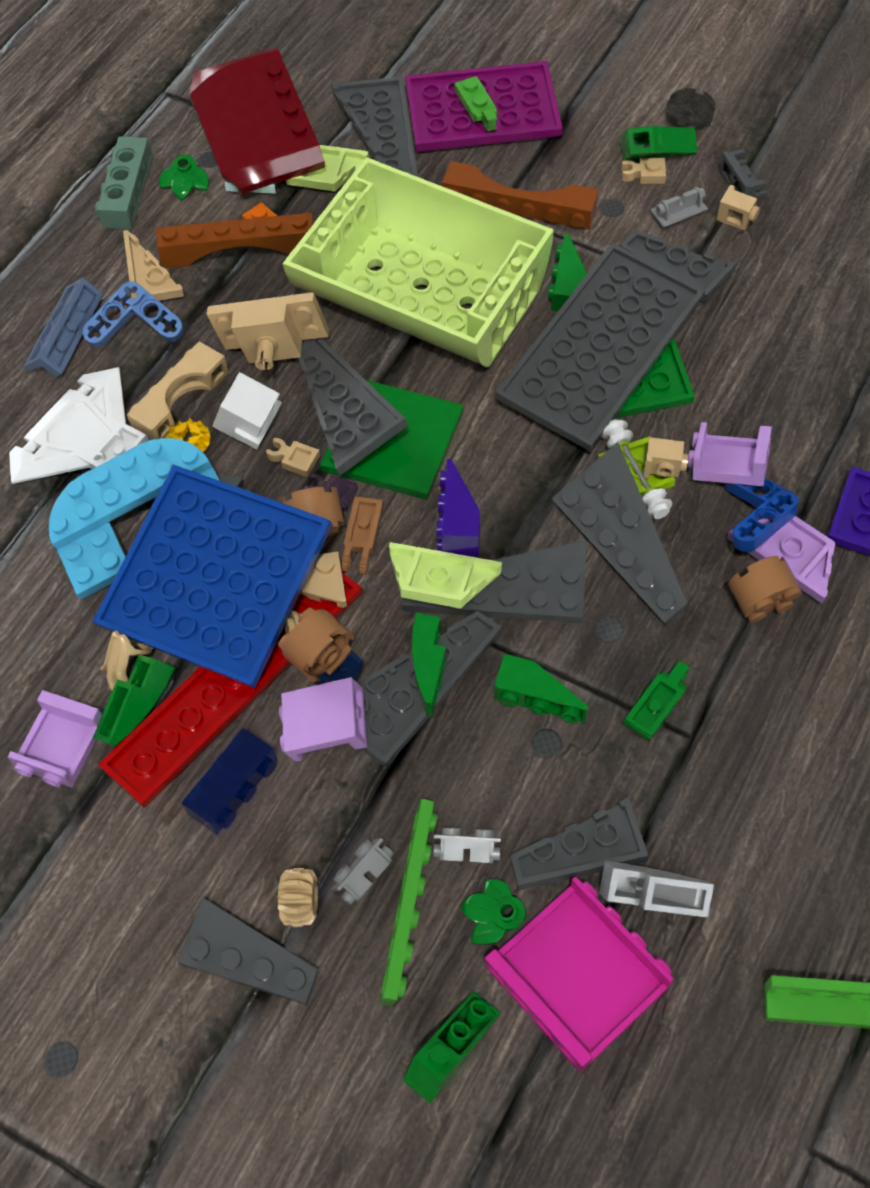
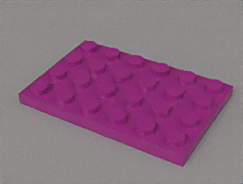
[405,61,563,152]

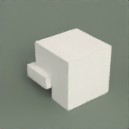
[212,372,282,450]

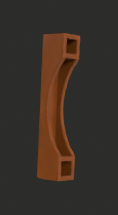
[442,161,599,230]
[157,213,314,268]

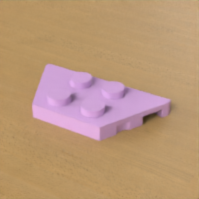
[727,516,835,603]

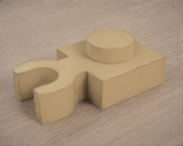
[621,158,666,184]
[266,438,320,478]

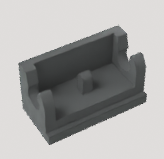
[719,149,768,201]

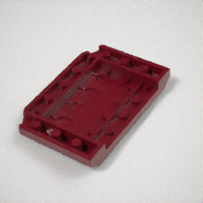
[190,47,325,194]

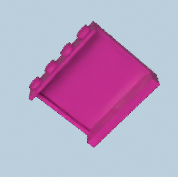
[485,876,674,1073]

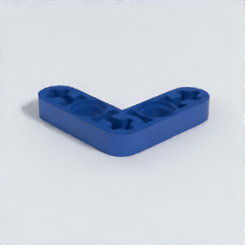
[724,478,798,552]

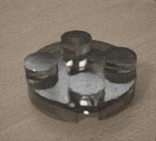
[665,88,716,130]

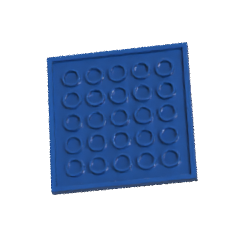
[92,464,333,689]

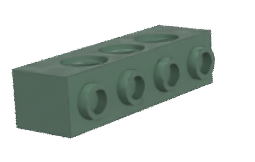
[95,136,153,230]

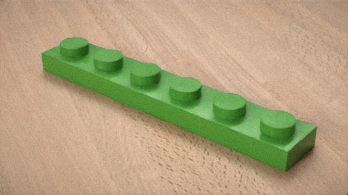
[379,798,437,1007]

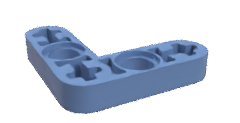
[82,281,184,347]

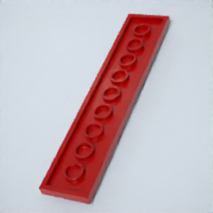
[98,571,362,808]

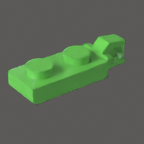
[454,76,498,132]

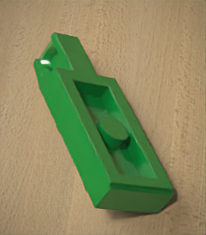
[623,661,690,742]

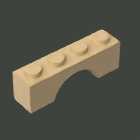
[127,341,229,440]

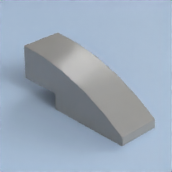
[599,861,714,917]

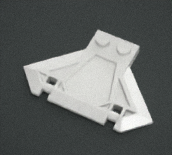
[9,367,149,484]

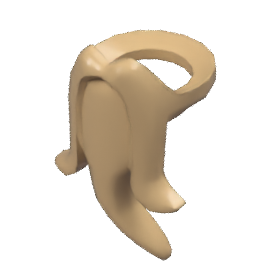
[100,630,153,691]

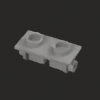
[650,187,708,228]
[433,827,501,864]
[330,838,394,905]

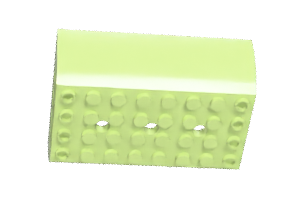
[283,157,554,367]

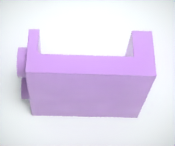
[688,422,772,486]
[279,677,367,762]
[7,690,102,788]

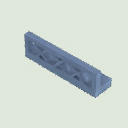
[23,277,103,377]

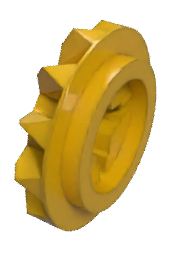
[165,418,211,452]

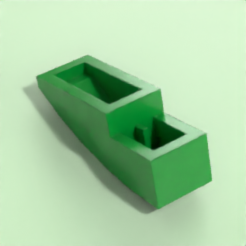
[412,613,446,716]
[93,655,175,746]

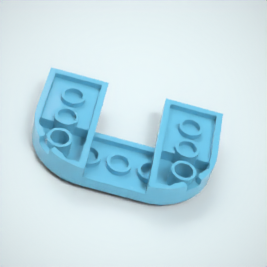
[49,438,220,600]

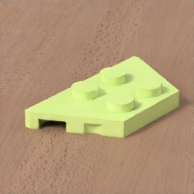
[286,145,369,191]
[389,542,502,609]

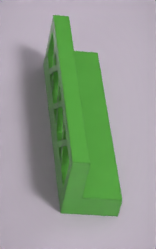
[764,975,870,1029]

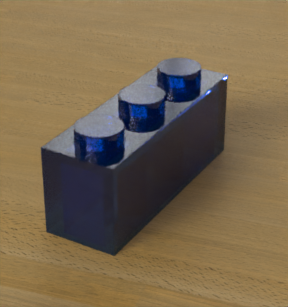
[181,728,277,835]

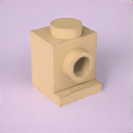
[716,185,760,231]
[643,437,688,478]

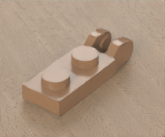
[341,496,384,574]

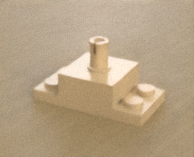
[207,292,329,370]

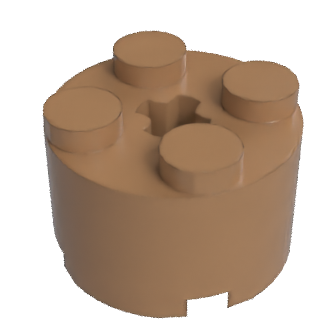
[280,487,344,536]
[728,556,802,624]
[278,608,354,682]

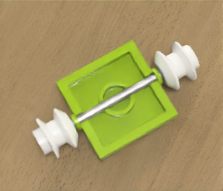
[598,420,675,519]

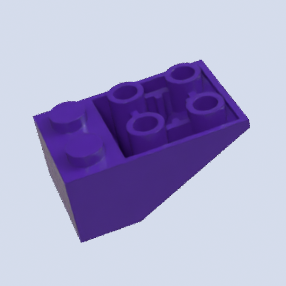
[436,459,480,558]

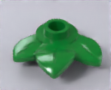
[159,155,209,201]
[460,879,526,945]

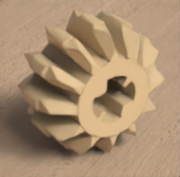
[277,868,319,927]

